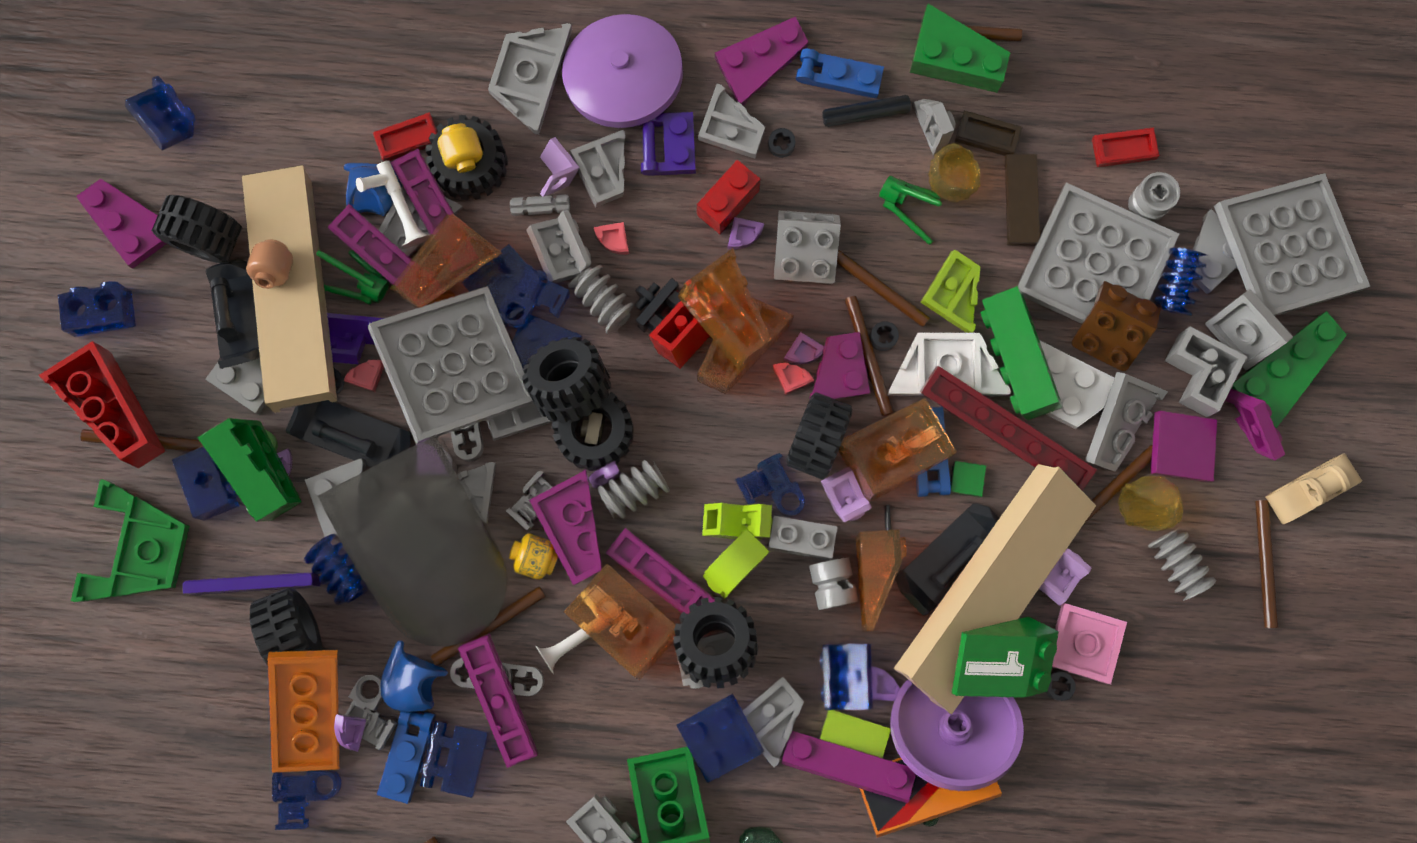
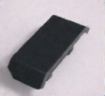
[205,259,260,369]
[286,400,411,476]
[896,503,1000,616]

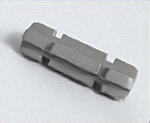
[510,194,570,216]

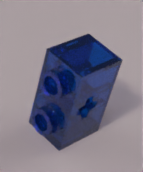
[172,446,239,521]

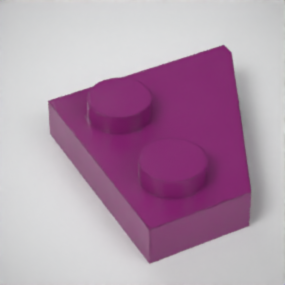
[809,332,870,399]
[1224,389,1285,461]

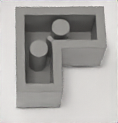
[1165,326,1247,417]

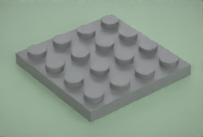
[1214,173,1370,316]
[1018,182,1179,324]
[368,286,534,444]

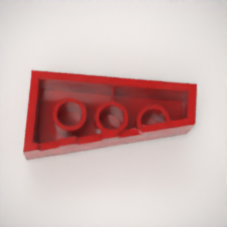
[38,341,166,469]

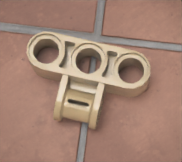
[1265,453,1362,524]

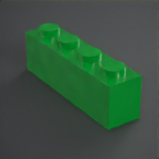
[980,286,1064,421]

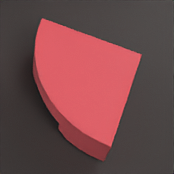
[594,222,629,255]
[343,360,384,392]
[773,363,814,395]

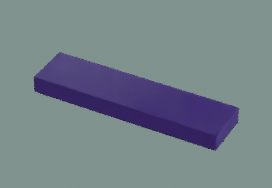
[183,573,320,595]

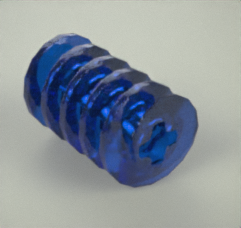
[1154,247,1209,316]
[304,534,373,605]

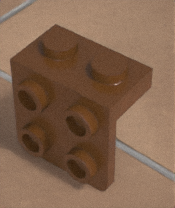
[1072,281,1161,371]

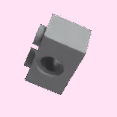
[767,516,837,561]

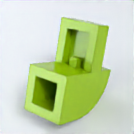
[702,503,773,540]
[702,529,769,599]

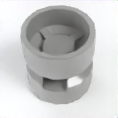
[1128,172,1180,222]
[809,557,859,610]

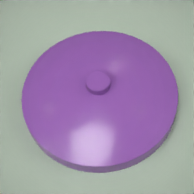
[562,14,683,128]
[890,680,1024,791]

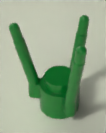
[879,175,942,245]
[316,250,390,305]

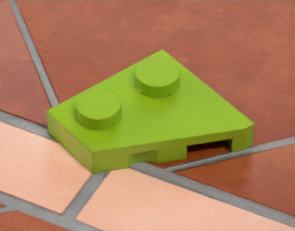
[920,250,980,333]

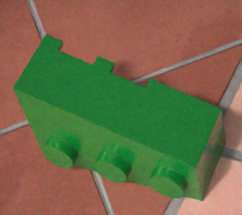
[910,3,1010,93]
[197,418,302,522]

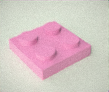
[1052,603,1127,685]

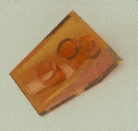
[839,398,957,502]
[855,530,907,632]
[564,564,676,681]

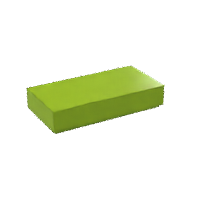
[819,708,891,758]

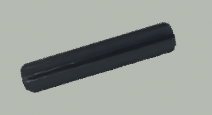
[822,95,911,127]

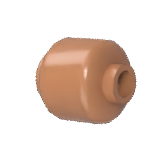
[246,239,293,289]

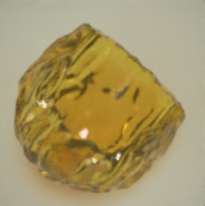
[928,143,981,203]
[1118,476,1184,531]

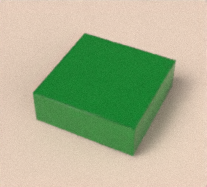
[950,461,986,498]

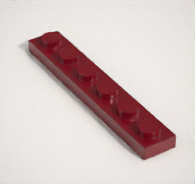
[920,366,1097,491]

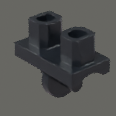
[634,278,685,333]

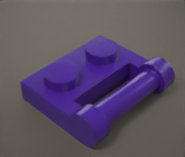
[640,112,696,176]

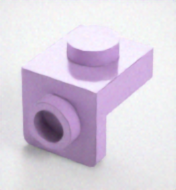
[821,467,872,522]
[1039,548,1092,606]

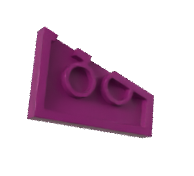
[715,16,808,106]
[76,178,167,269]
[529,470,603,585]

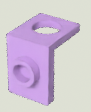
[540,137,580,197]

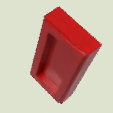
[373,112,438,162]
[1092,127,1160,167]

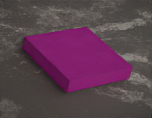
[1151,411,1217,482]

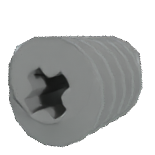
[568,265,634,334]
[598,460,670,520]
[1148,529,1216,601]

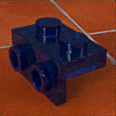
[125,76,196,151]
[820,644,873,710]

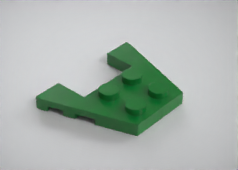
[71,479,190,602]

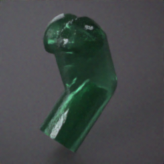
[739,827,783,843]

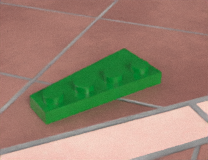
[1231,311,1347,428]

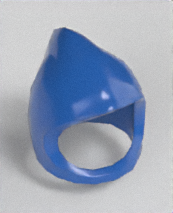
[344,163,402,216]
[380,640,448,712]

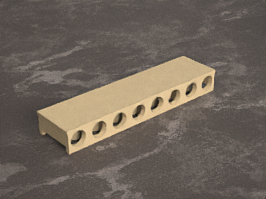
[242,165,337,413]
[894,464,1096,714]

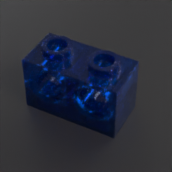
[58,281,136,337]

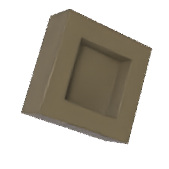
[581,412,605,447]

